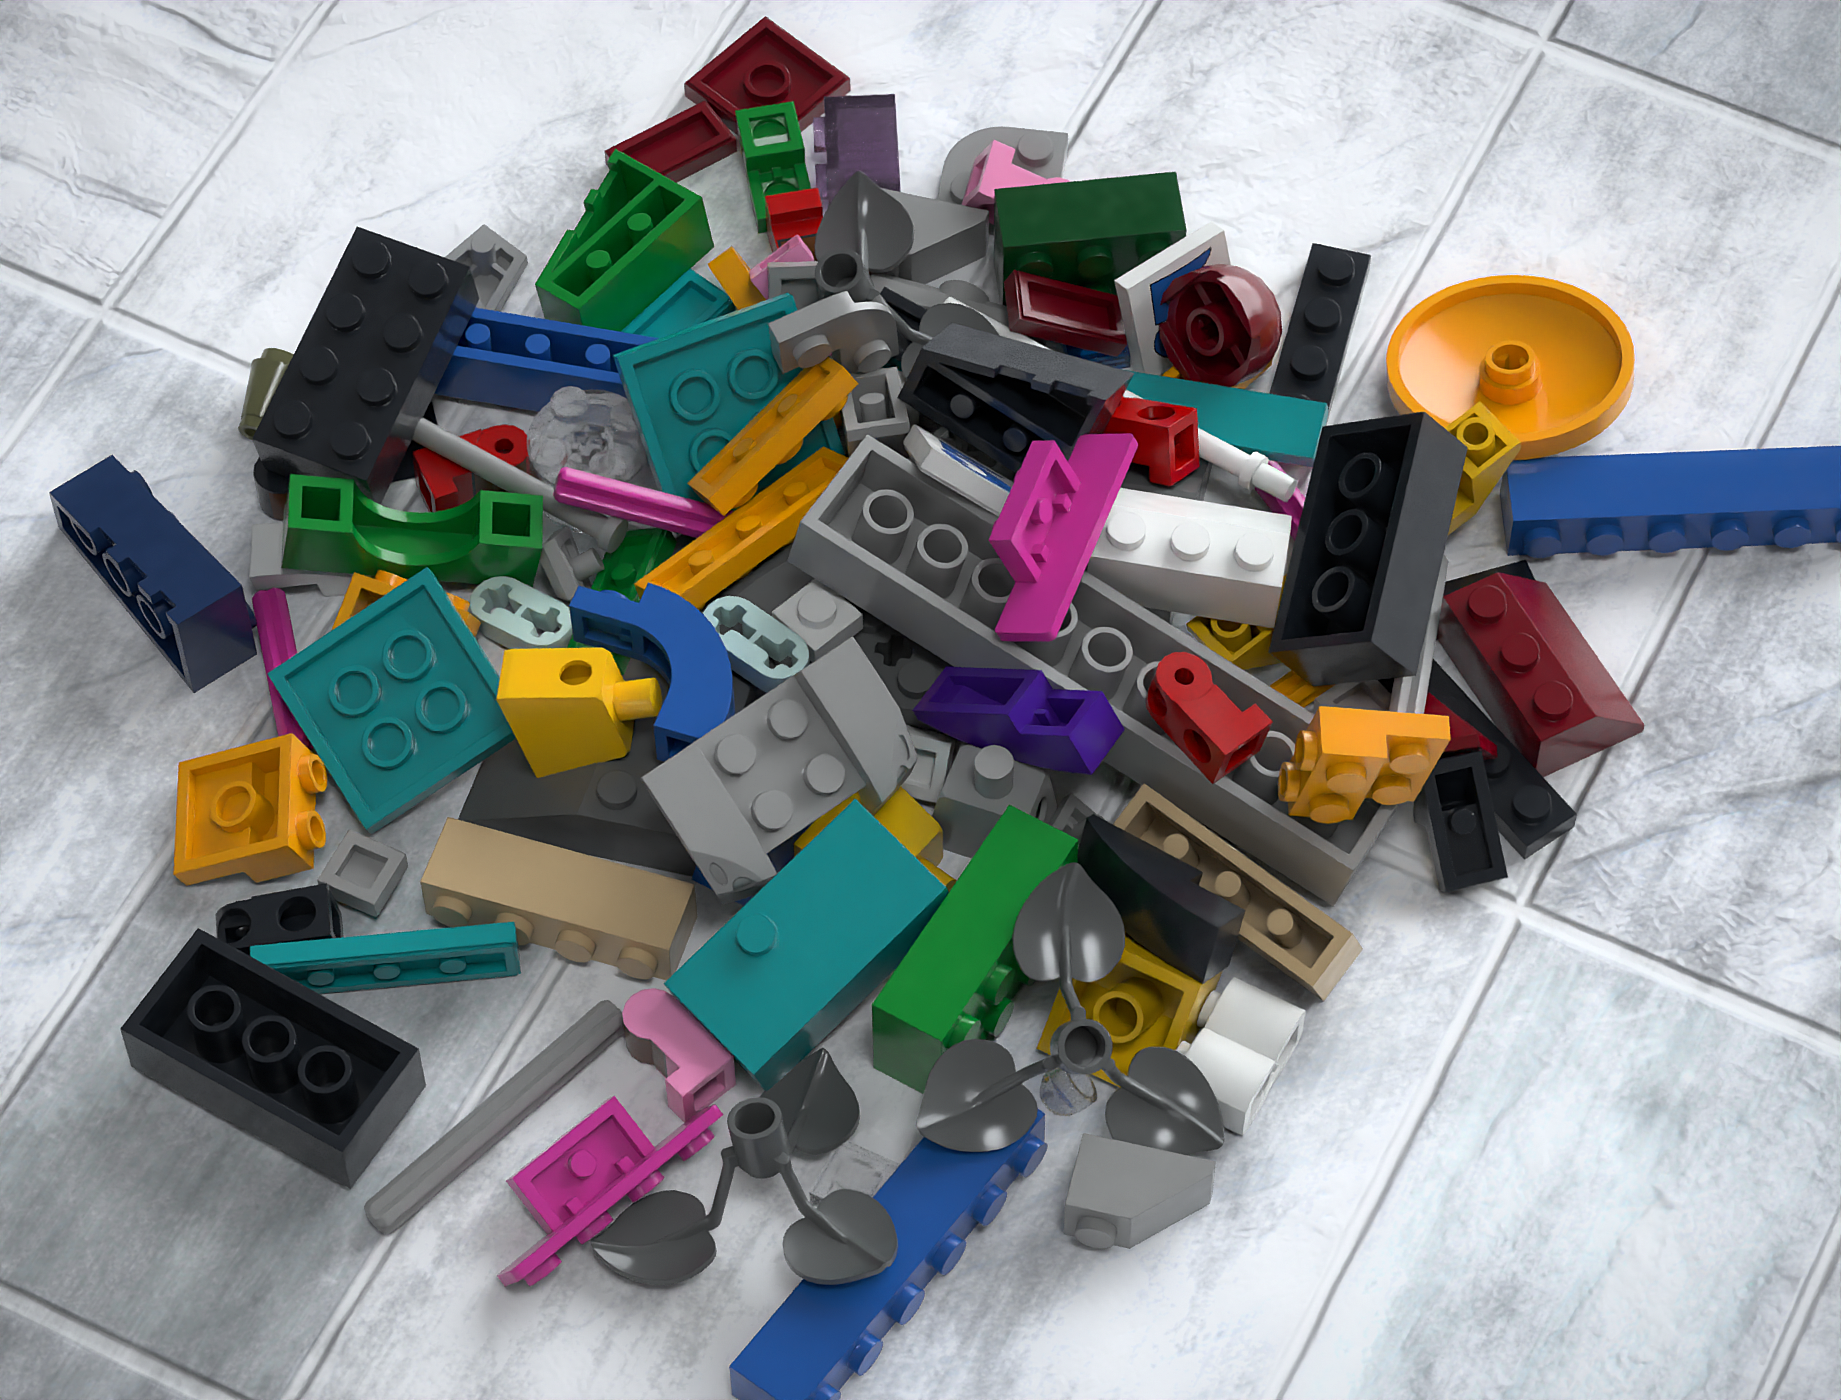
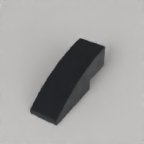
[1077,814,1246,984]

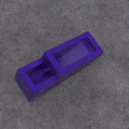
[912,666,1125,775]

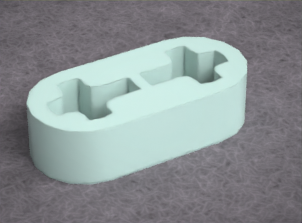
[470,576,573,649]
[703,596,810,693]

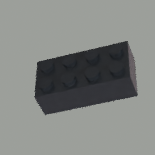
[252,226,480,505]
[1268,412,1468,686]
[120,928,426,1189]

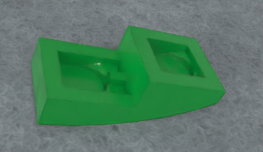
[735,101,811,234]

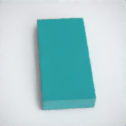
[621,269,736,338]

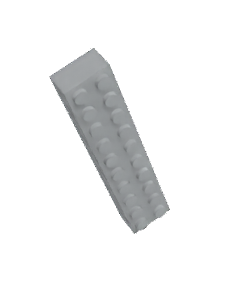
[787,434,1399,906]

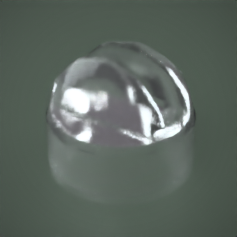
[1039,1067,1097,1117]

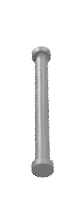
[412,418,628,553]

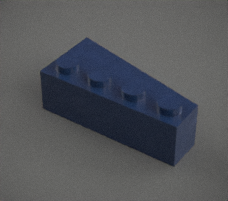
[49,455,257,693]

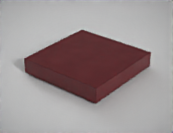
[684,16,851,136]

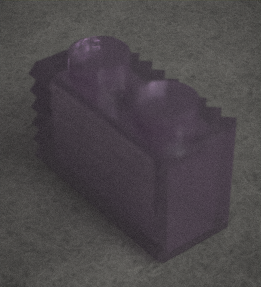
[813,93,901,205]

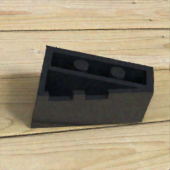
[897,323,1134,473]

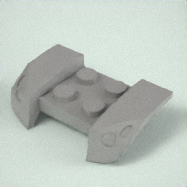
[640,636,917,904]

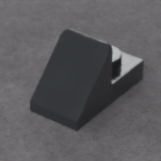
[1413,750,1508,892]

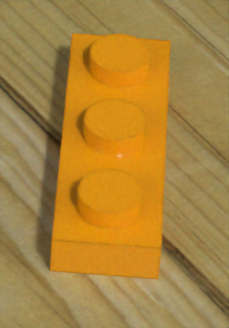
[687,357,859,516]

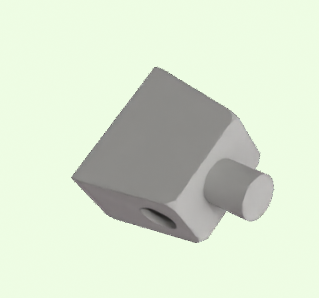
[932,745,1058,858]

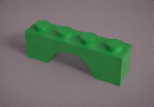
[281,474,543,588]

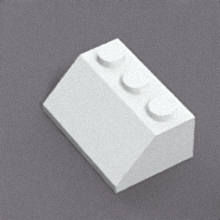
[1087,488,1292,628]

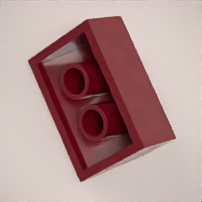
[1437,572,1645,777]

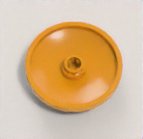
[1386,275,1635,460]

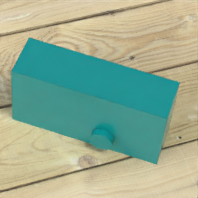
[663,799,949,1092]

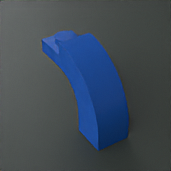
[569,582,735,762]

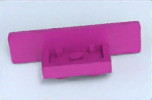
[988,433,1138,642]
[497,1096,723,1287]

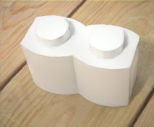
[1176,977,1306,1136]

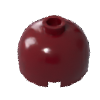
[1159,264,1282,387]

